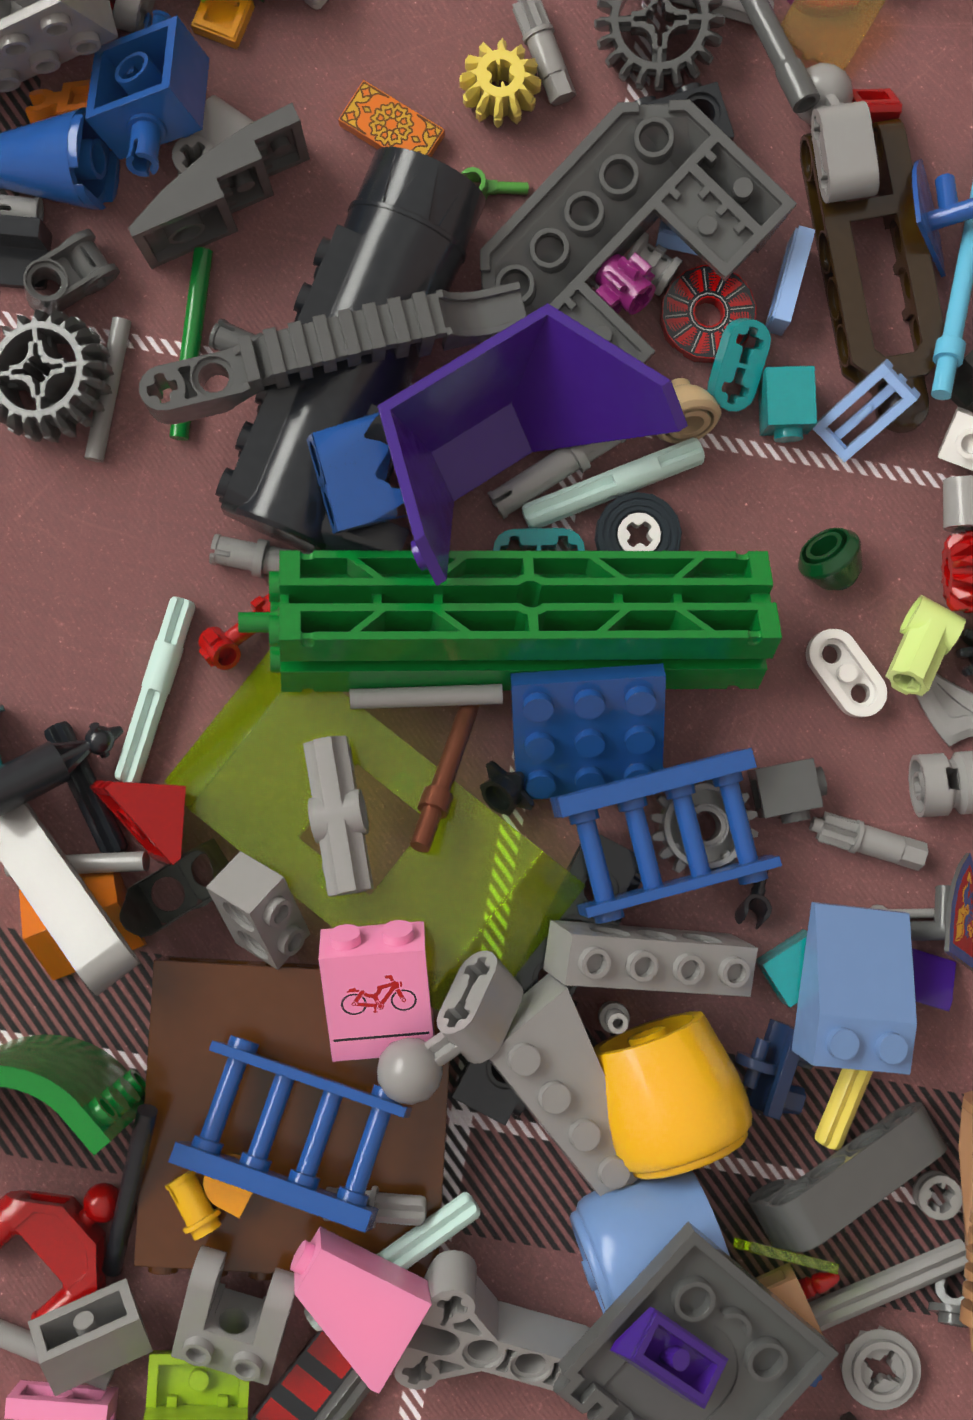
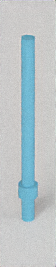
[931,182,973,400]

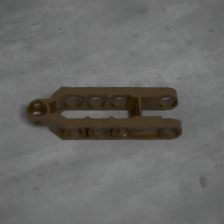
[800,118,944,433]

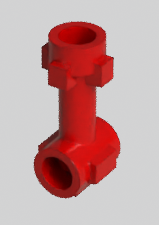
[198,593,270,670]

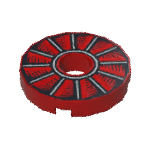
[660,265,757,363]

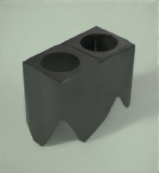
[119,838,229,938]

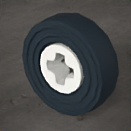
[594,492,682,551]

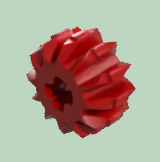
[941,530,973,613]

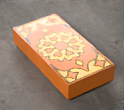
[338,80,445,157]

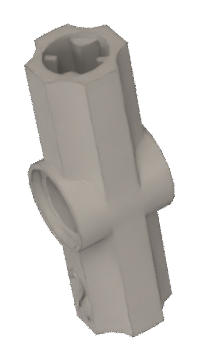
[303,735,374,897]

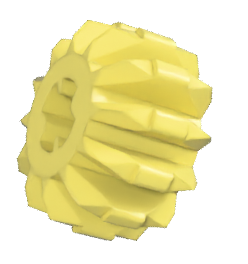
[459,37,541,128]

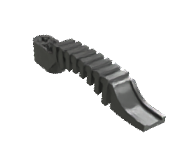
[139,281,527,425]

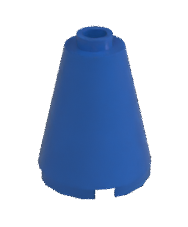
[0,107,120,210]

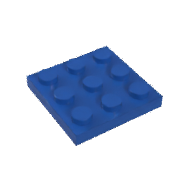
[510,663,666,800]

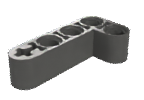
[748,1102,947,1252]

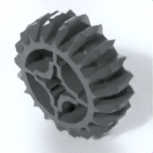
[594,0,725,92]
[0,309,114,443]

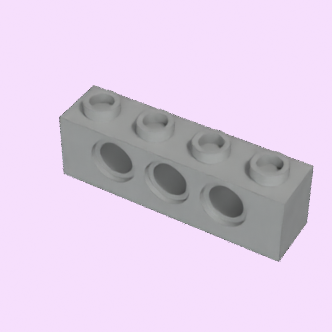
[543,920,758,997]

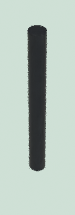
[102,1104,158,1277]

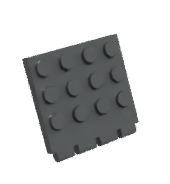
[553,1221,839,1420]

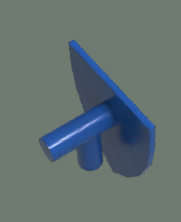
[912,159,973,277]

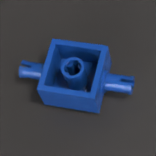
[85,10,210,177]

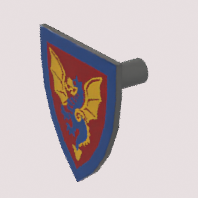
[910,853,973,972]

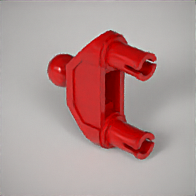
[0,1183,119,1319]

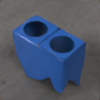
[306,412,408,534]

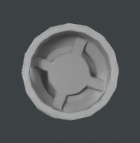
[908,751,973,817]

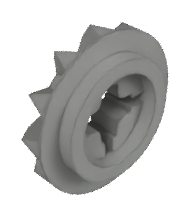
[839,1325,921,1410]

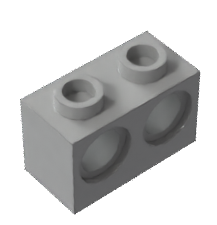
[206,851,310,970]

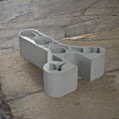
[394,1250,590,1391]

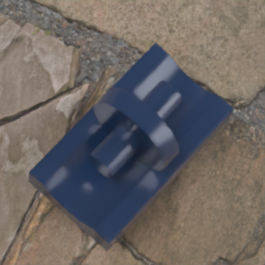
[734,1019,814,1120]

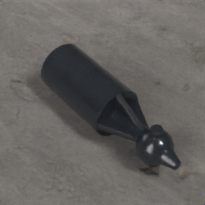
[0,722,123,816]

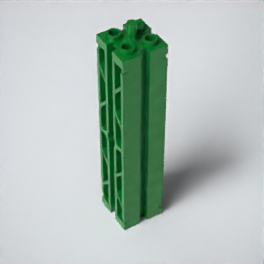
[238,550,782,692]

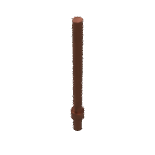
[410,705,480,853]

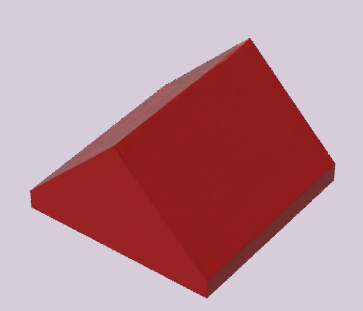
[89,780,186,865]

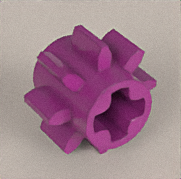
[595,252,656,315]

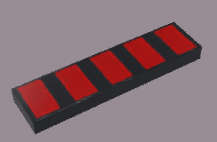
[248,1330,353,1420]

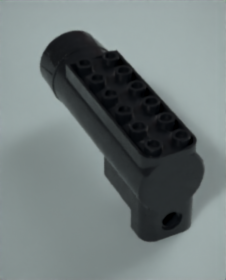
[215,147,486,553]

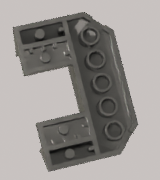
[480,99,797,364]

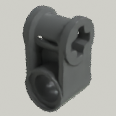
[23,229,120,315]

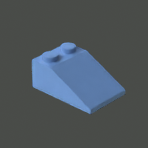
[791,902,917,1075]

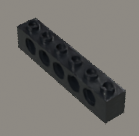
[452,834,641,1126]

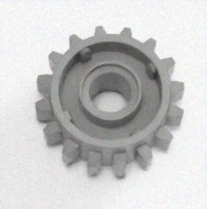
[649,779,759,873]

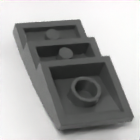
[128,103,310,269]

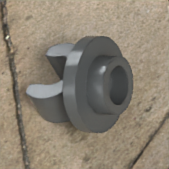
[928,1278,969,1328]

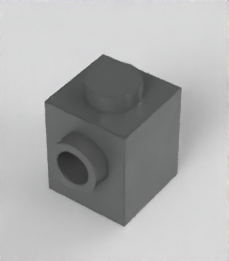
[747,758,827,824]

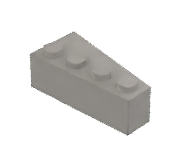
[489,973,639,1196]

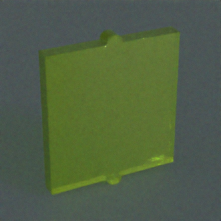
[733,1238,839,1274]

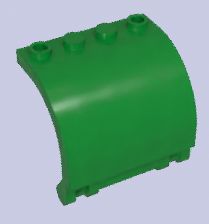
[0,1034,146,1155]

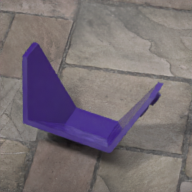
[378,303,688,586]

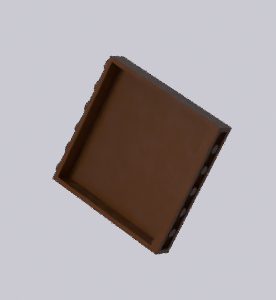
[134,956,455,1280]

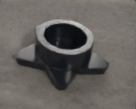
[480,761,535,816]

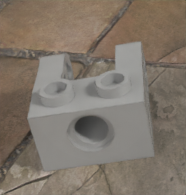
[171,1245,295,1386]

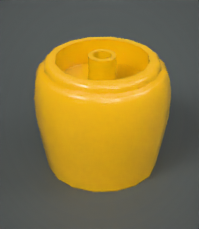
[593,1011,752,1180]

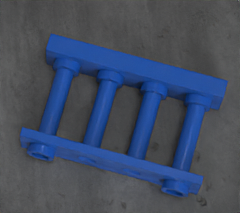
[550,748,782,924]
[168,1035,412,1233]

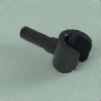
[735,870,772,929]

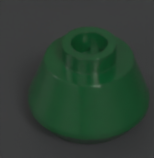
[798,528,863,590]

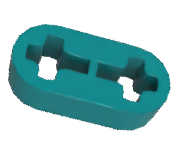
[707,318,771,412]
[493,528,585,551]

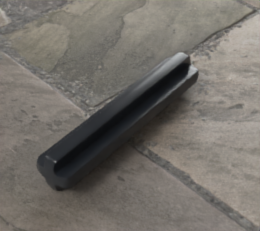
[44,721,128,853]

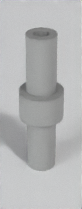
[598,1001,630,1034]

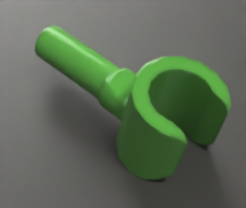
[461,167,529,200]

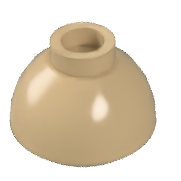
[657,378,721,444]

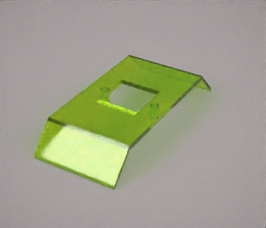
[165,650,586,1012]

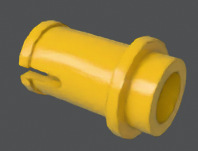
[165,1171,222,1241]

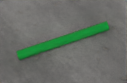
[169,247,213,441]

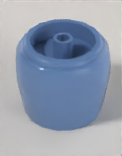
[570,1171,730,1314]

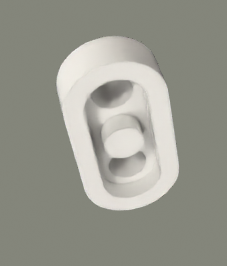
[806,629,887,718]

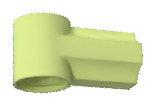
[885,595,966,696]

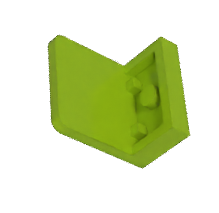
[143,1350,250,1420]

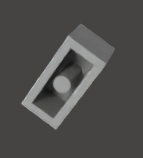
[28,1278,153,1396]

